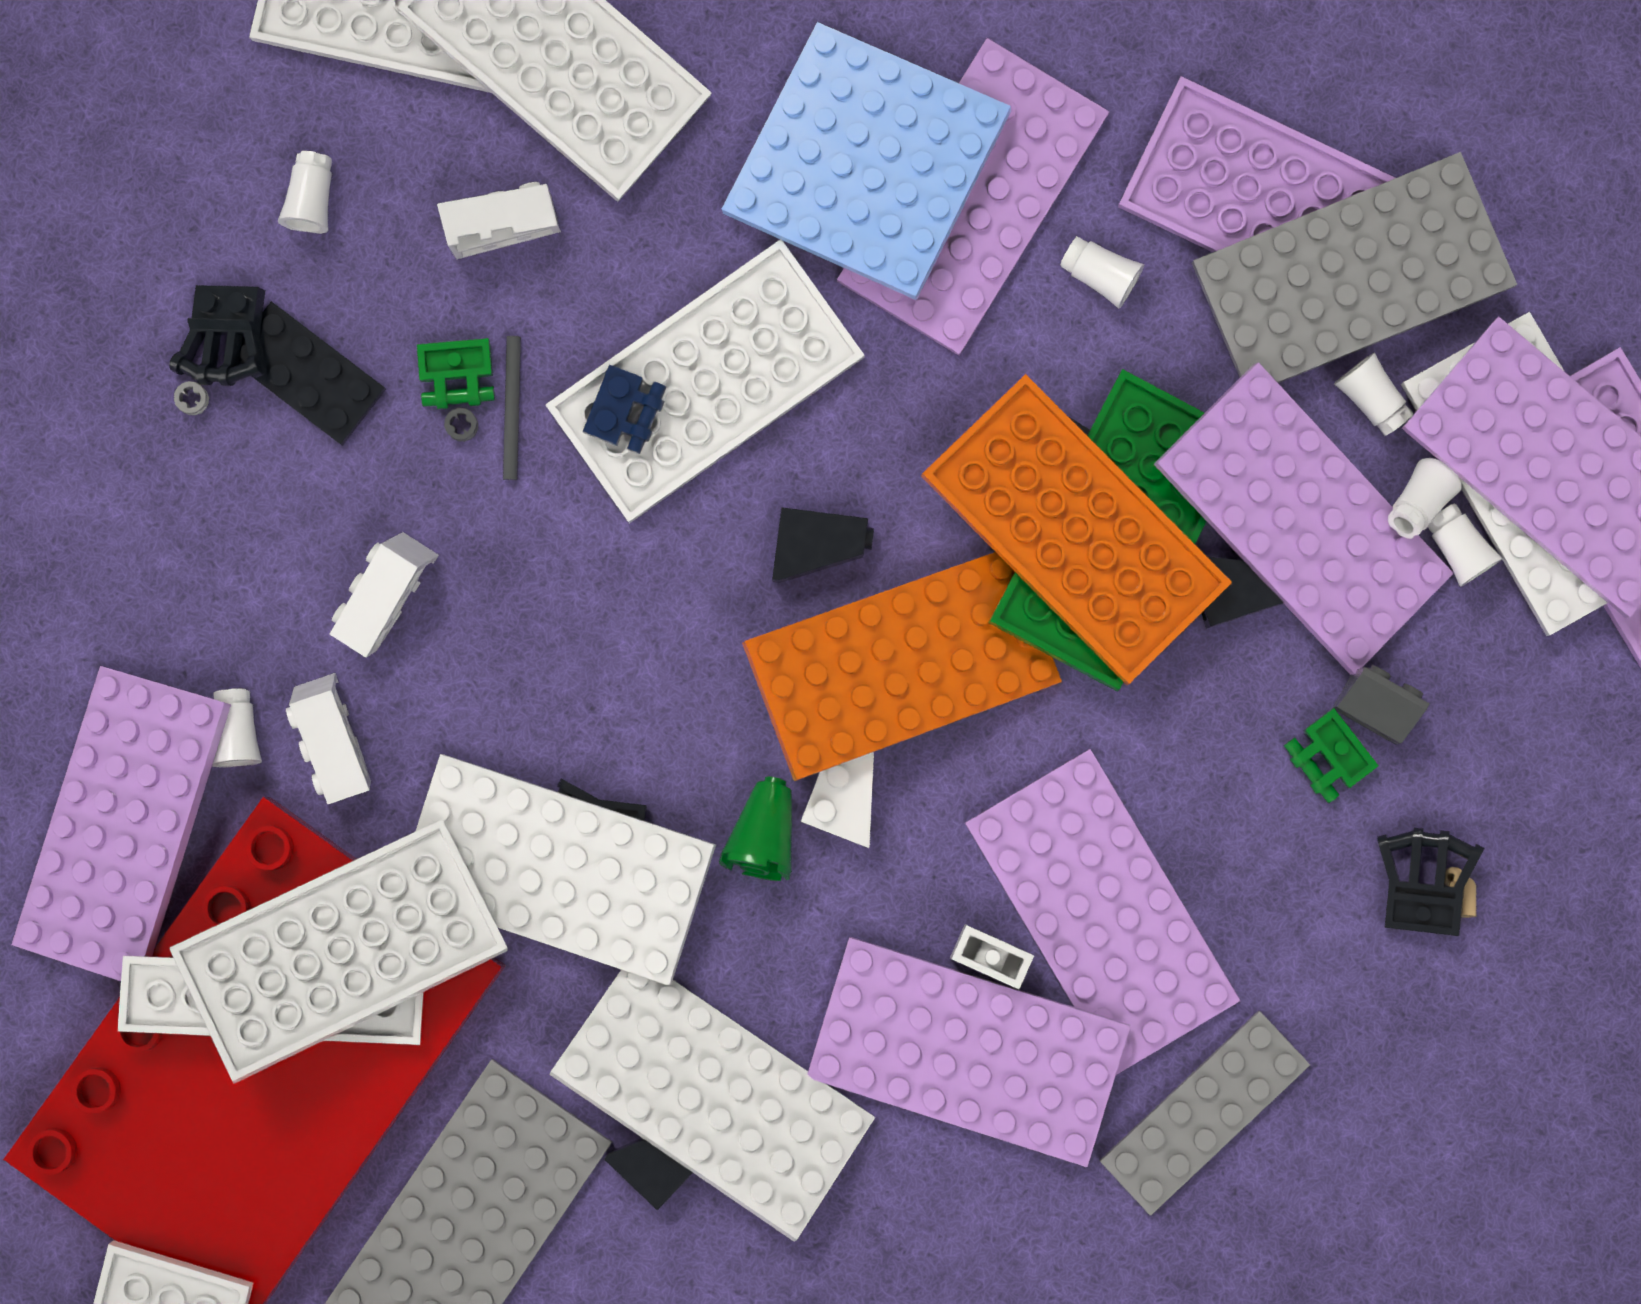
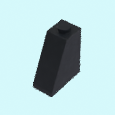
[772,507,874,583]
[1201,556,1284,629]
[604,1138,693,1210]

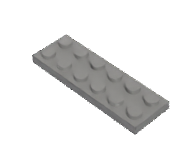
[1099,1010,1310,1216]

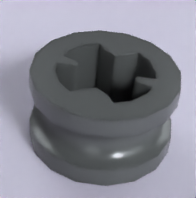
[444,408,478,442]

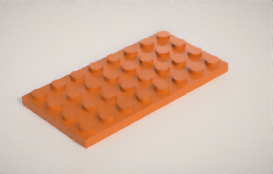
[921,374,1232,685]
[742,552,1062,781]

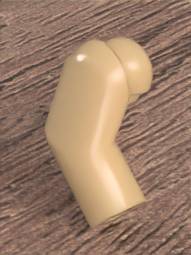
[1445,867,1477,918]

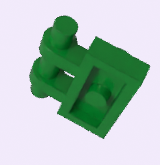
[417,338,495,409]
[1283,708,1379,803]

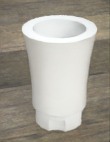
[278,151,332,234]
[1060,236,1144,309]
[1334,352,1413,436]
[1388,458,1462,539]
[1428,503,1503,587]
[212,689,262,767]

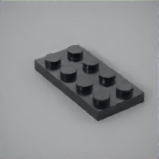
[239,301,386,446]

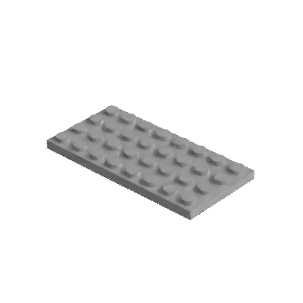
[1192,152,1517,383]
[325,1059,613,1304]

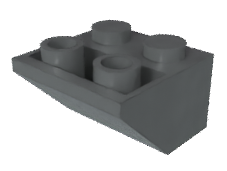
[1332,665,1430,745]

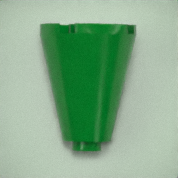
[719,776,792,881]

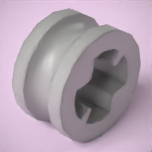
[174,381,209,415]

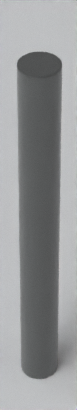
[503,336,521,480]

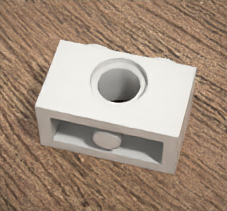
[950,924,1034,989]

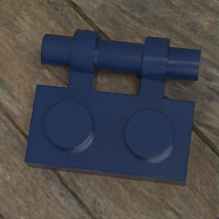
[582,364,667,454]

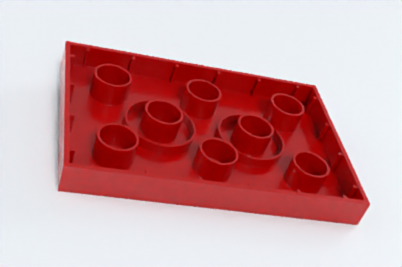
[3,797,506,1304]

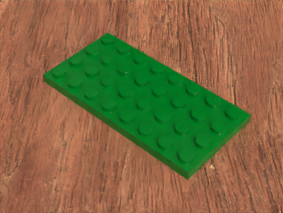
[988,369,1207,692]

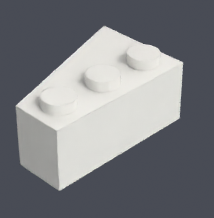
[437,182,561,259]
[330,532,439,657]
[286,673,371,804]
[801,752,874,848]

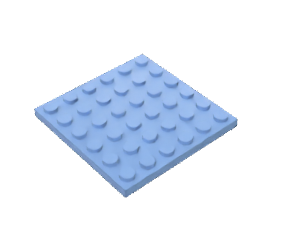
[722,22,1011,300]

